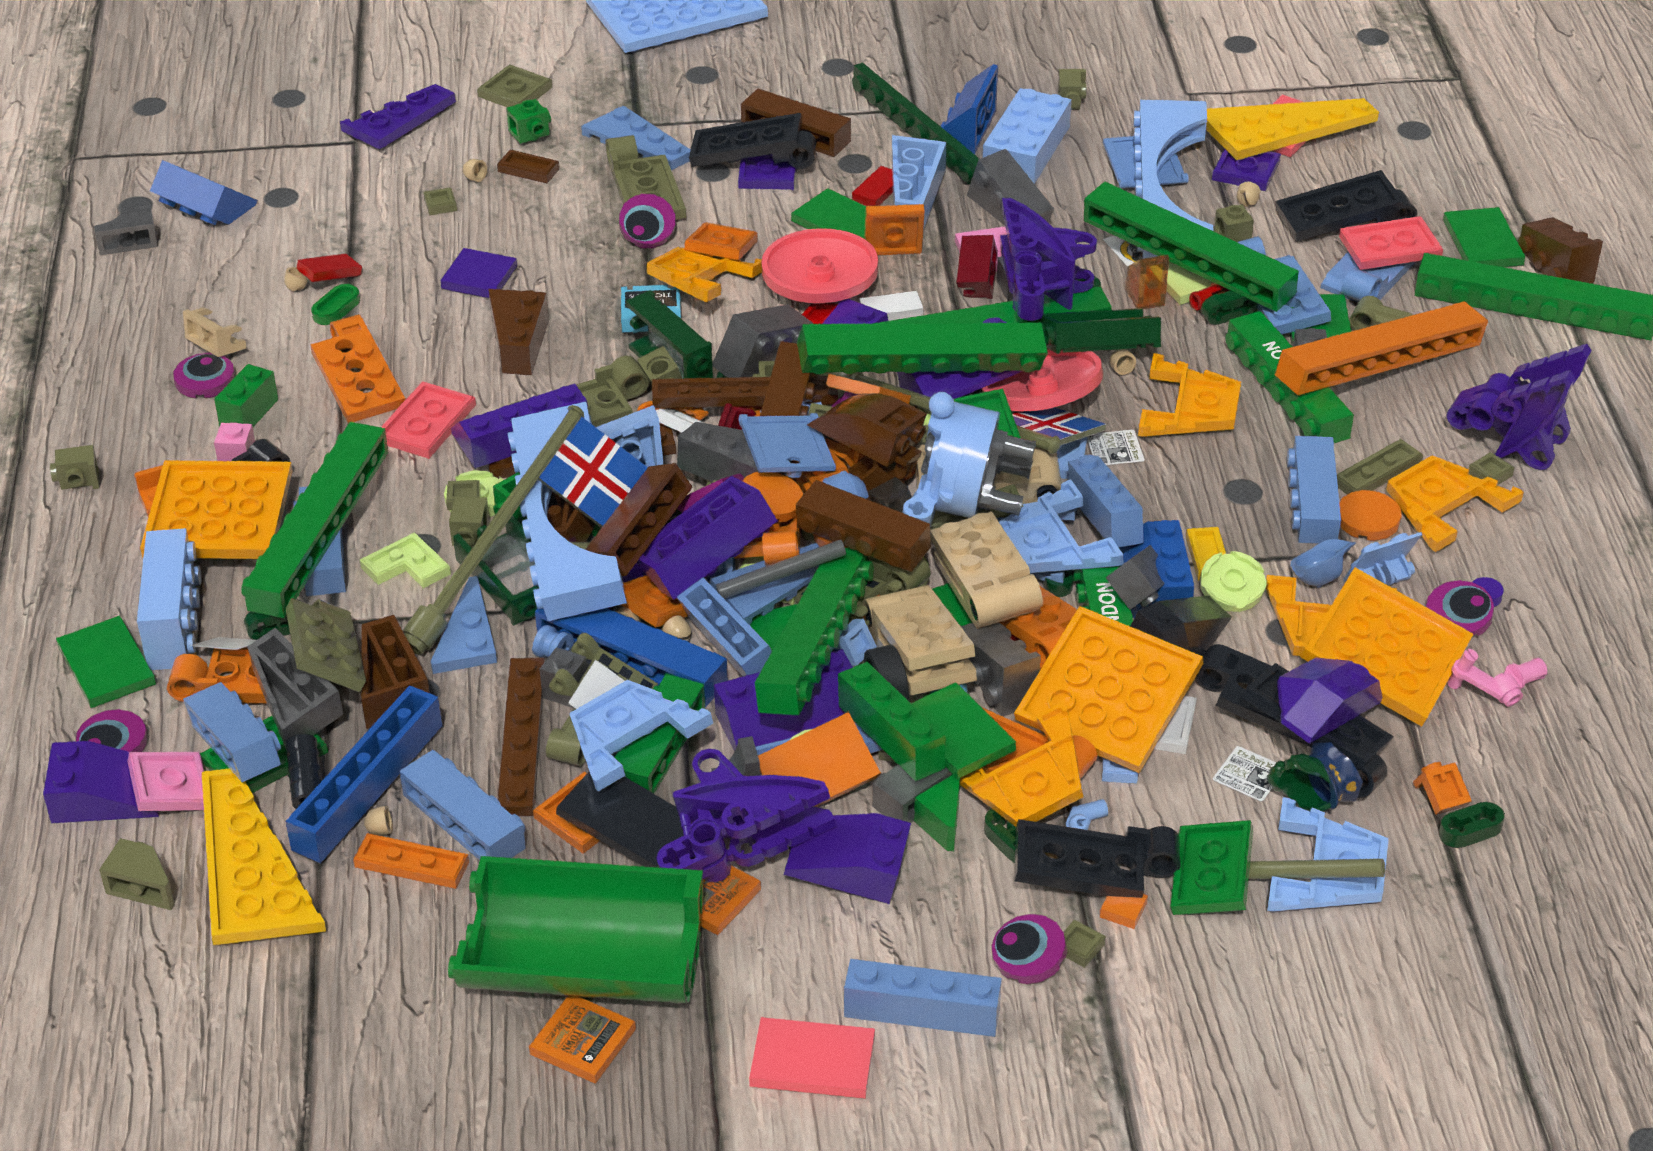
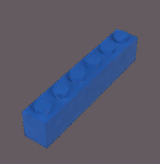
[535,608,728,707]
[285,685,442,863]

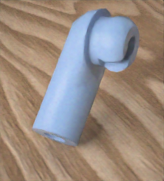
[1065,799,1108,830]

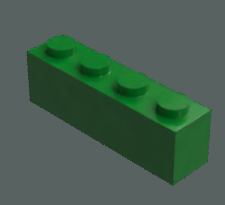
[838,662,945,781]
[612,674,705,794]

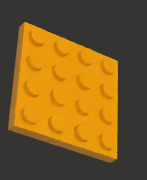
[140,460,293,559]
[1301,567,1473,727]
[1014,606,1203,773]

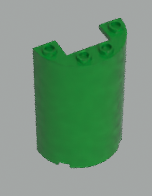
[448,856,703,1004]

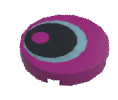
[619,194,675,248]
[173,353,235,398]
[1426,580,1494,636]
[76,709,148,752]
[991,914,1067,984]

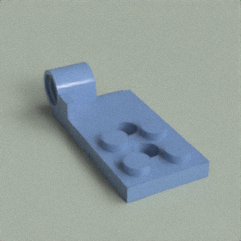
[1238,236,1331,334]
[1320,252,1416,303]

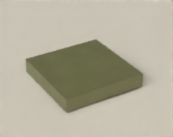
[477,64,553,107]

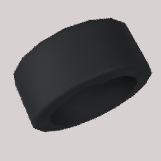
[863,644,909,701]

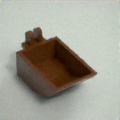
[807,393,927,479]

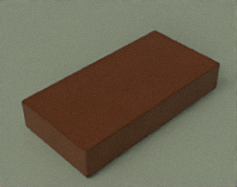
[497,149,559,184]

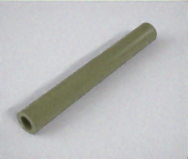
[1249,859,1385,879]

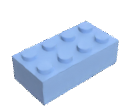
[983,88,1072,184]
[137,528,201,670]

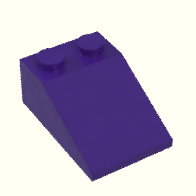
[43,741,160,823]
[783,813,911,904]

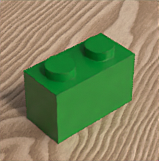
[214,364,279,427]

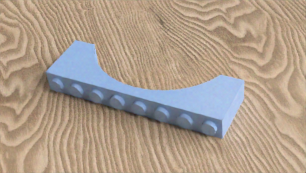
[1133,100,1213,264]
[508,402,627,621]

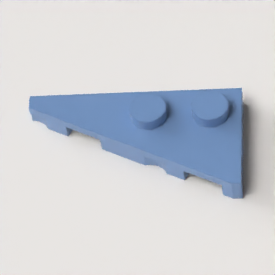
[431,576,497,674]

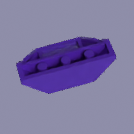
[1277,658,1383,743]

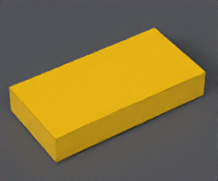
[1186,527,1226,581]

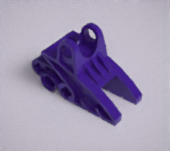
[1000,198,1097,321]
[1446,344,1592,470]
[657,749,837,882]

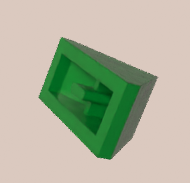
[914,775,960,852]

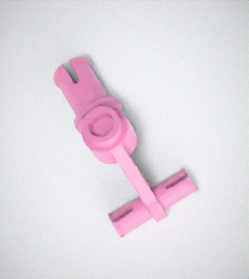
[1447,649,1547,707]

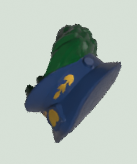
[1267,743,1363,812]

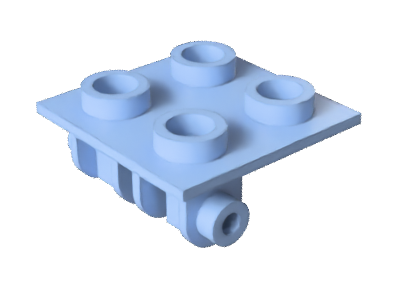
[1343,532,1422,585]

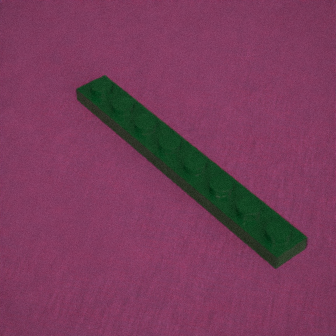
[852,62,980,185]

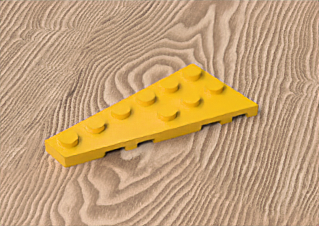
[1206,98,1379,160]
[202,769,326,945]

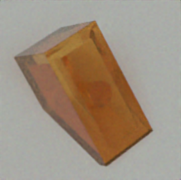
[1126,255,1169,309]

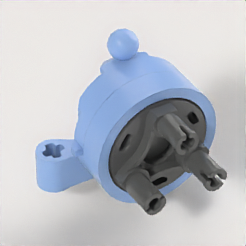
[902,392,1036,527]

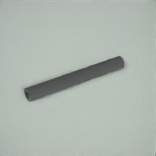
[716,540,846,599]

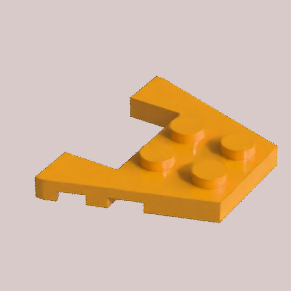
[647,247,762,302]
[1138,353,1241,437]
[1387,455,1524,552]
[1266,575,1397,656]
[960,701,1084,826]

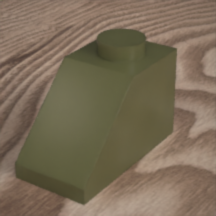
[99,838,174,910]

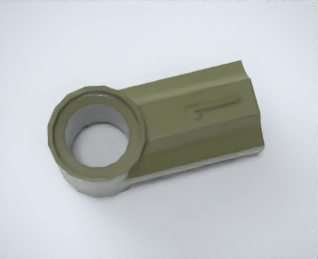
[1349,296,1413,330]
[546,708,586,767]

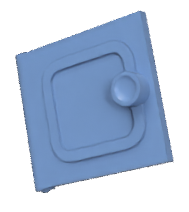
[1102,136,1189,189]
[739,413,836,478]

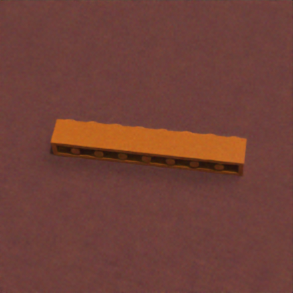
[1275,301,1488,395]

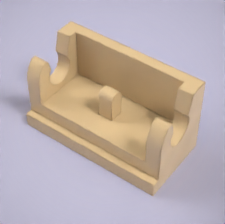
[183,307,246,357]

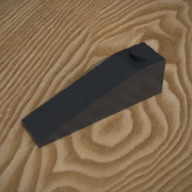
[1130,596,1232,657]

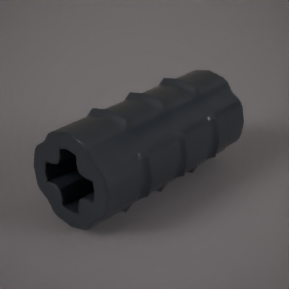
[286,734,321,809]

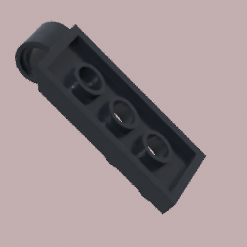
[689,113,817,169]
[1275,170,1418,242]
[1241,663,1394,798]

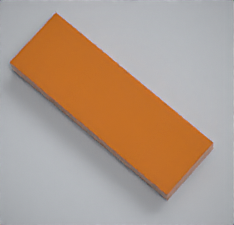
[353,833,469,889]

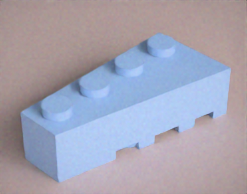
[892,135,946,230]
[596,405,663,467]

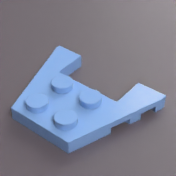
[999,479,1124,573]
[569,680,713,791]
[1267,797,1389,911]

